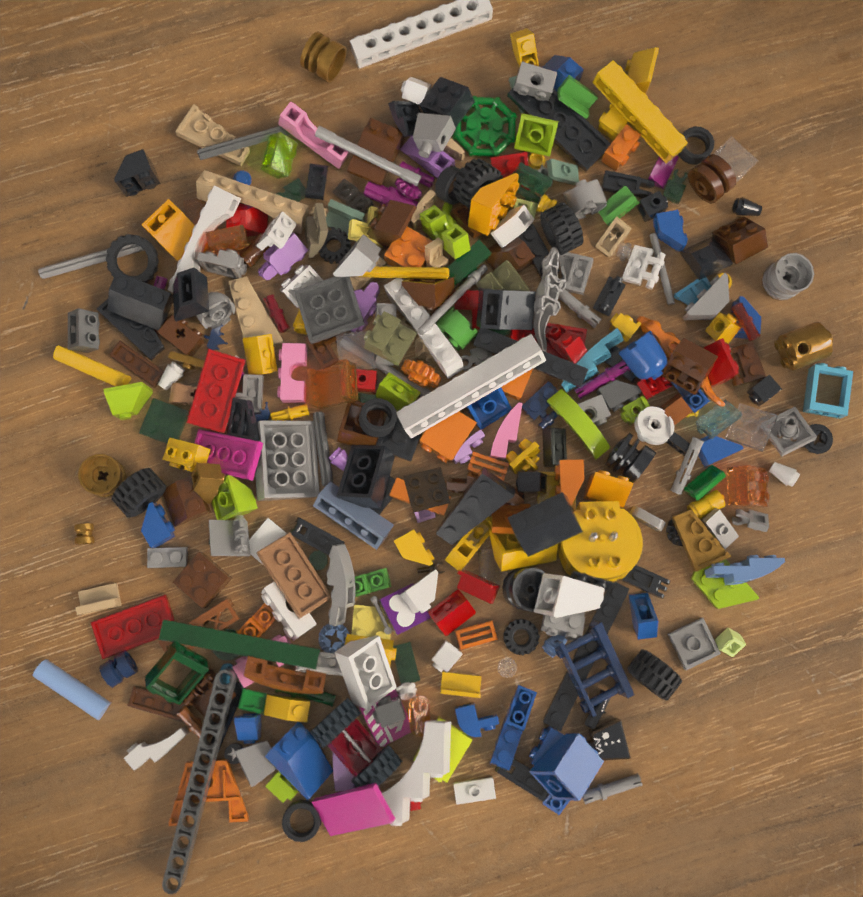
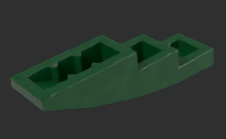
[448,240,492,290]

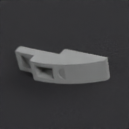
[327,544,355,626]

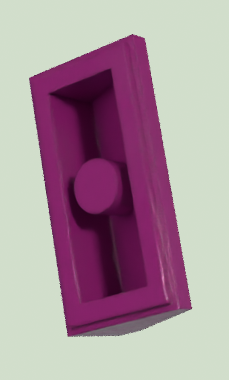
[648,155,679,189]

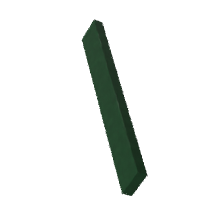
[159,619,320,670]

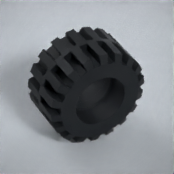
[453,159,503,209]
[540,202,584,255]
[111,468,166,518]
[627,649,682,701]

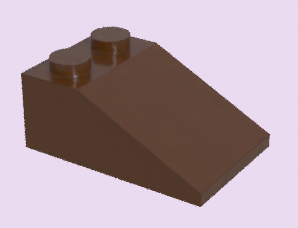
[347,118,404,186]

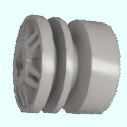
[762,253,814,300]

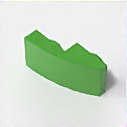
[355,568,392,597]

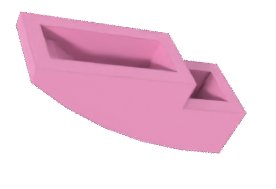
[490,402,522,460]

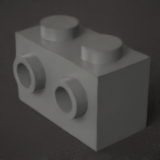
[68,308,100,353]
[373,696,406,728]

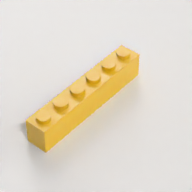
[593,60,688,164]

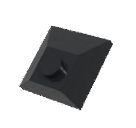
[680,237,733,280]

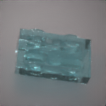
[696,399,742,439]

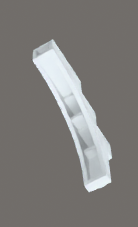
[382,720,451,826]

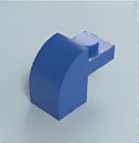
[455,703,499,737]

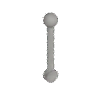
[371,596,392,635]

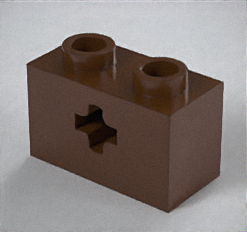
[157,315,205,357]

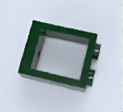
[145,641,209,705]

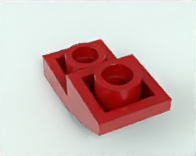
[637,370,672,399]

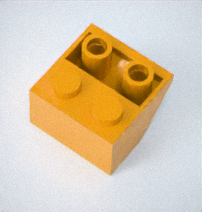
[583,470,634,509]

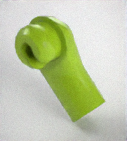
[442,202,457,227]

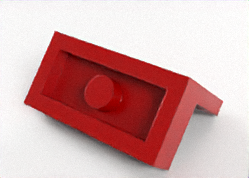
[457,570,500,604]
[428,589,476,636]

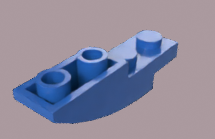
[490,685,537,771]

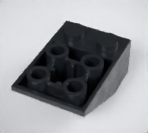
[476,287,536,330]

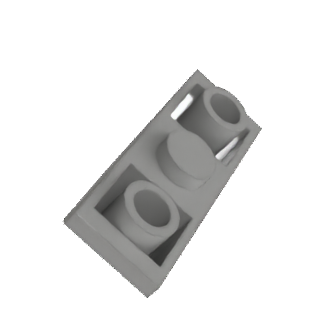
[682,273,729,320]

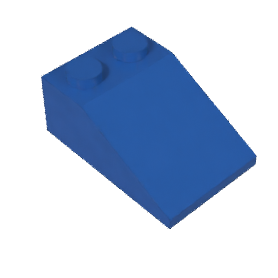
[265,722,333,800]

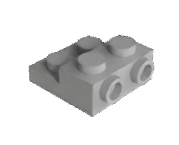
[197,249,247,279]
[541,611,585,641]

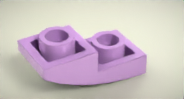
[454,430,485,464]
[333,753,356,791]

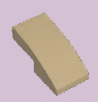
[411,189,437,230]
[425,237,448,268]

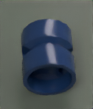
[99,651,138,688]

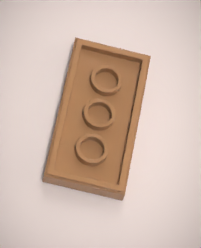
[256,532,332,619]

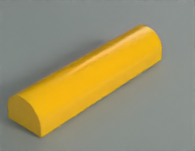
[53,345,131,387]

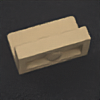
[75,583,122,615]

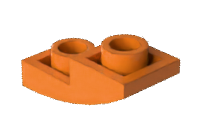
[237,603,276,638]

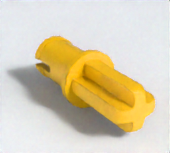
[271,403,309,421]

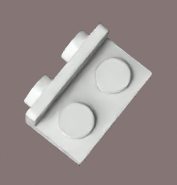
[256,211,297,250]
[280,265,323,308]

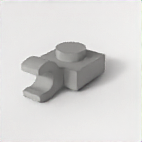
[732,509,769,532]

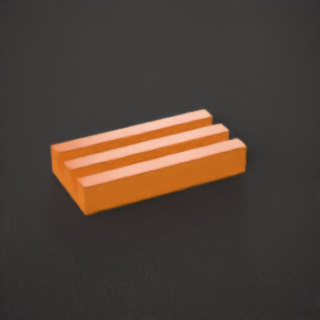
[467,452,509,481]
[455,620,498,650]

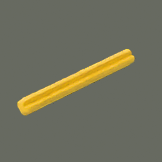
[358,266,449,279]

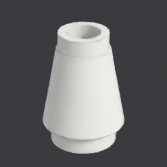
[158,361,185,390]
[769,462,800,487]

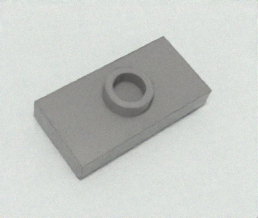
[702,508,739,549]

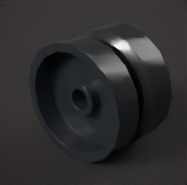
[502,567,546,612]

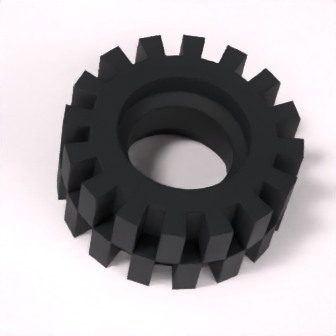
[319,227,351,264]
[503,619,540,655]

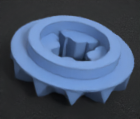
[318,624,349,653]

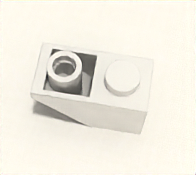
[491,205,534,248]

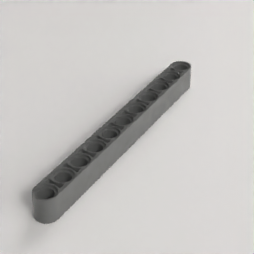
[162,668,237,894]

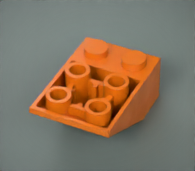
[554,459,584,506]

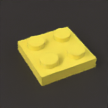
[352,605,392,640]

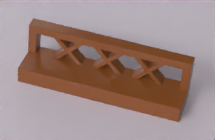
[159,599,240,662]

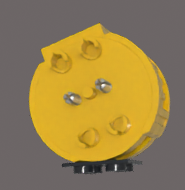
[558,501,643,591]

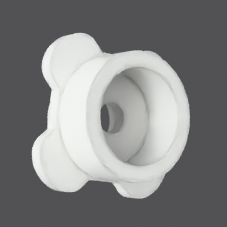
[396,682,417,700]

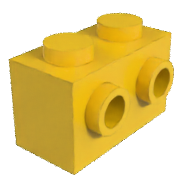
[162,437,211,472]

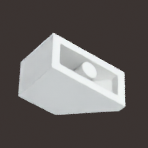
[400,570,438,614]
[432,640,462,672]

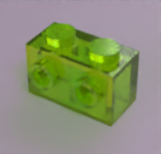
[261,132,298,179]

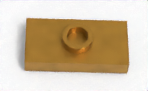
[168,351,205,370]

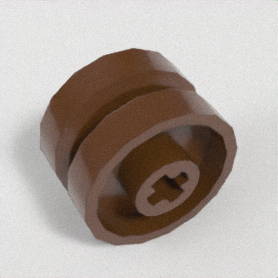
[688,154,736,204]

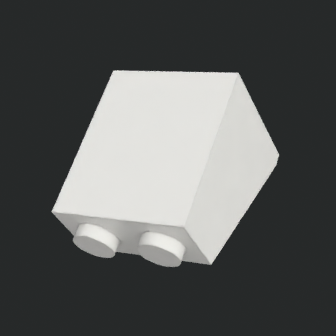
[534,573,604,617]

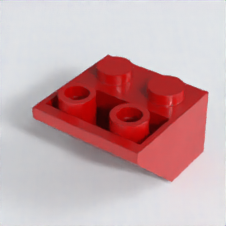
[704,338,739,388]

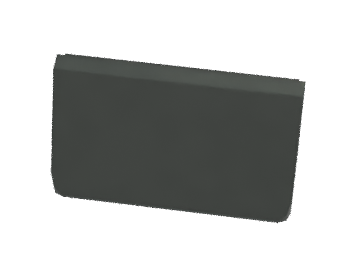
[542,427,567,467]

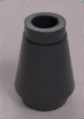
[732,197,762,216]

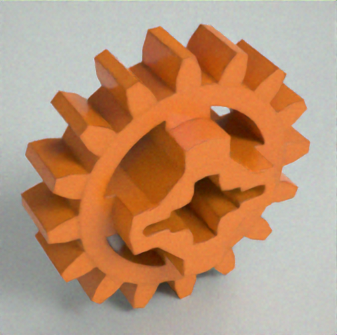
[401,359,442,388]

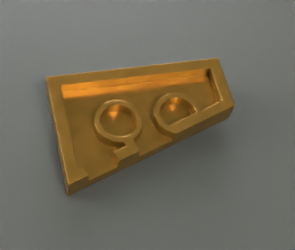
[671,509,732,571]

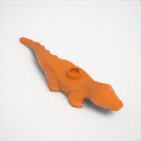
[636,316,725,407]

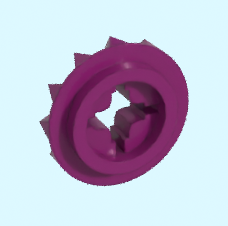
[395,178,422,199]

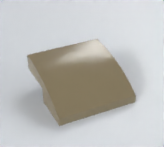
[304,203,328,257]

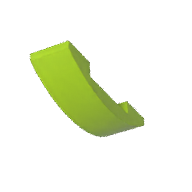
[547,389,611,460]

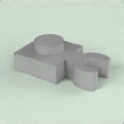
[461,347,493,371]

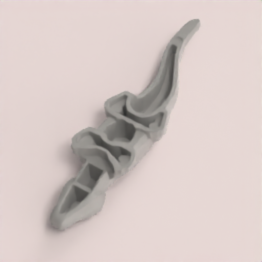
[532,247,566,352]

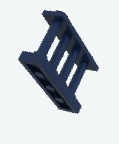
[554,620,635,717]

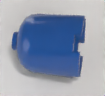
[618,331,667,380]

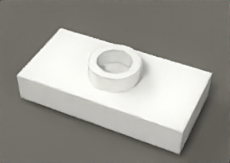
[453,777,496,805]

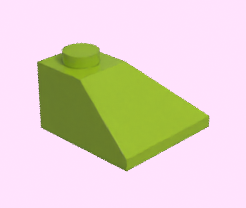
[514,113,559,157]
[103,382,153,420]
[212,475,258,520]

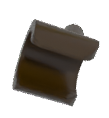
[417,562,445,574]

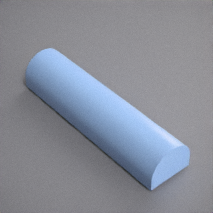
[33,660,111,720]

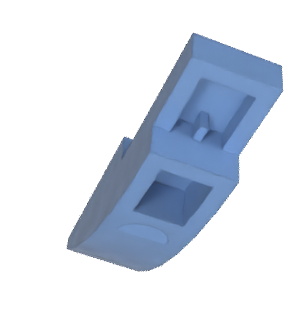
[705,555,785,585]

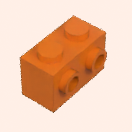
[601,124,641,172]

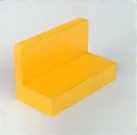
[243,334,278,375]
[440,672,482,698]

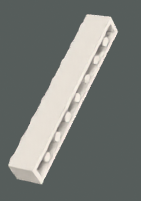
[396,334,546,438]

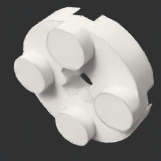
[634,406,674,445]

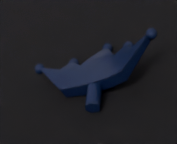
[204,324,228,350]
[255,402,271,423]

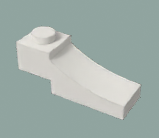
[124,726,190,770]

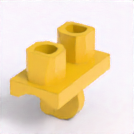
[506,438,541,475]

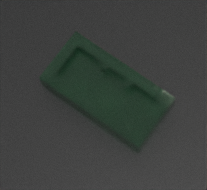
[393,641,420,684]

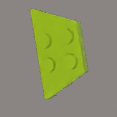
[691,559,759,609]

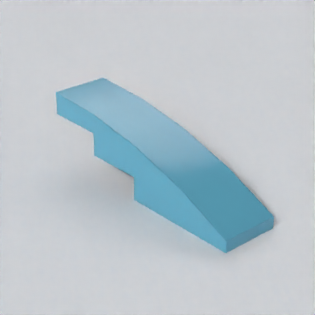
[561,328,624,393]

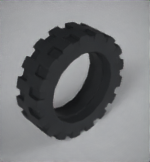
[106,234,159,283]

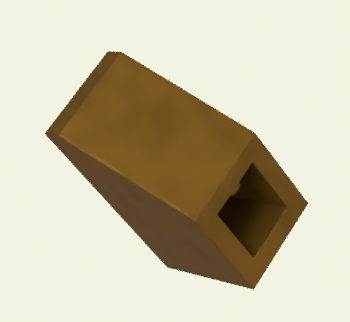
[191,462,224,504]

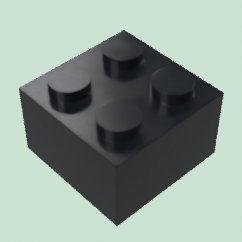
[419,77,475,128]

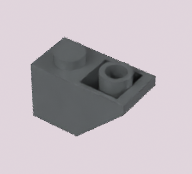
[596,380,642,412]

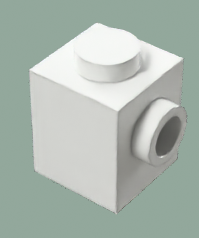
[401,77,431,104]

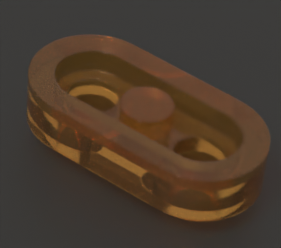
[409,696,430,737]

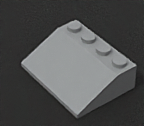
[255,421,319,501]

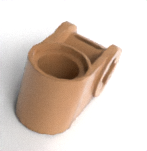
[169,383,197,406]

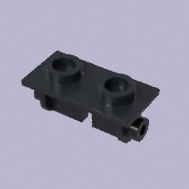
[593,276,626,317]

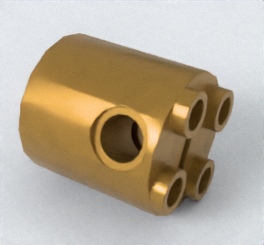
[774,322,833,371]

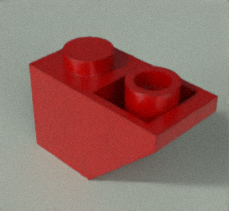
[545,324,588,363]

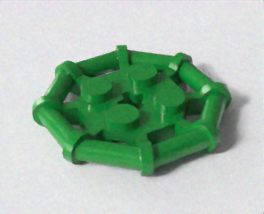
[452,95,517,157]

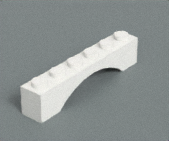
[168,186,241,293]
[384,278,464,379]

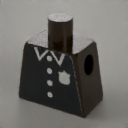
[586,718,631,761]

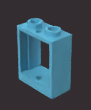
[803,363,853,419]

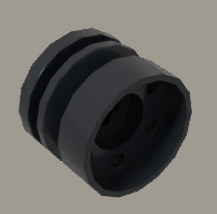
[605,433,656,483]

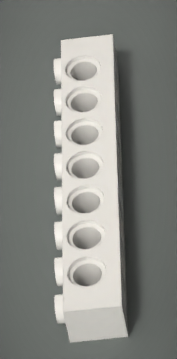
[350,0,493,68]

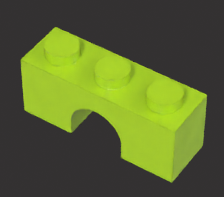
[420,205,470,260]

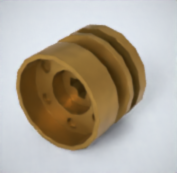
[300,31,347,83]
[78,454,127,498]

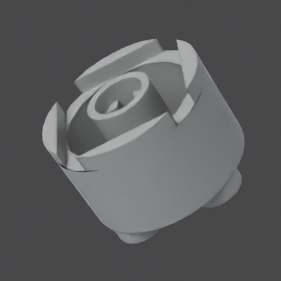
[563,179,607,219]

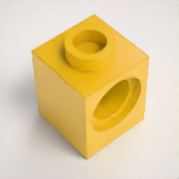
[705,312,741,344]

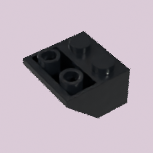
[114,149,161,197]
[172,267,209,322]

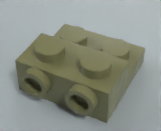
[476,260,530,291]
[363,311,417,366]

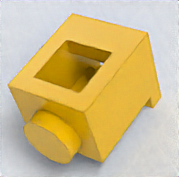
[609,313,641,343]

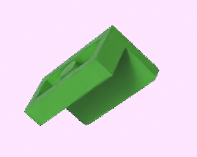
[557,75,598,119]
[598,186,639,226]

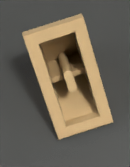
[595,217,631,258]

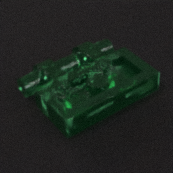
[511,162,553,203]

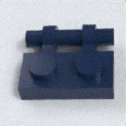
[522,381,558,430]

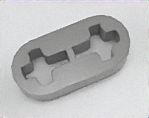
[629,506,666,532]

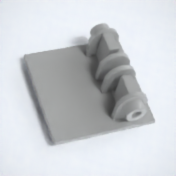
[209,515,250,556]

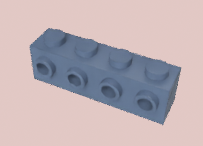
[313,481,394,550]

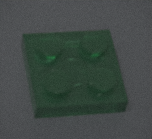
[139,398,189,444]

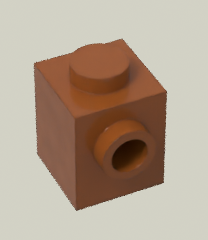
[660,393,693,425]

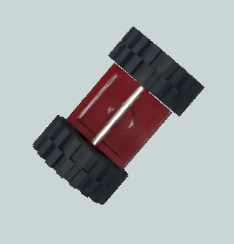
[310,698,402,788]

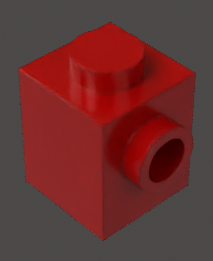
[349,369,377,393]

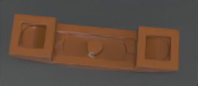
[243,656,326,694]

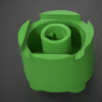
[436,307,478,351]

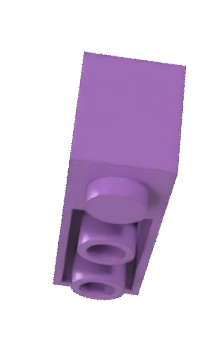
[400,136,455,178]

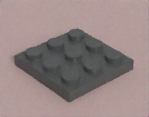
[294,276,365,344]

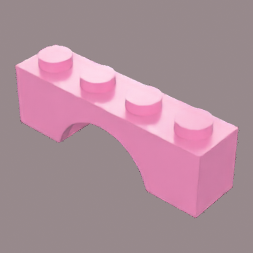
[278,102,350,169]

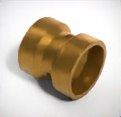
[74,523,95,545]

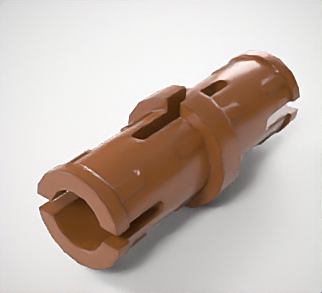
[176,706,213,740]

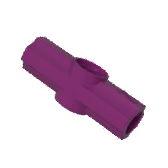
[364,181,419,207]

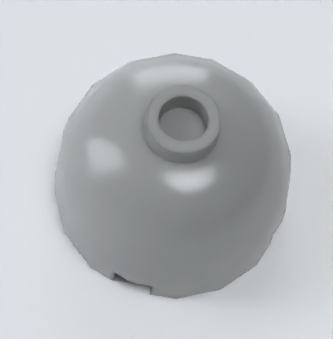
[196,292,235,329]

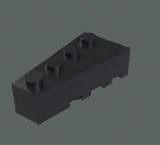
[436,467,515,545]

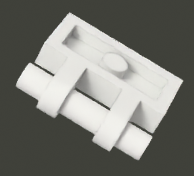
[622,245,665,289]

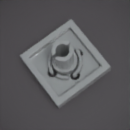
[760,407,817,457]

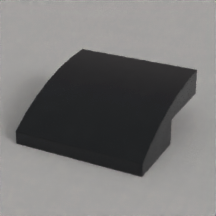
[388,101,421,136]

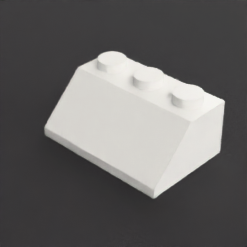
[334,635,397,709]

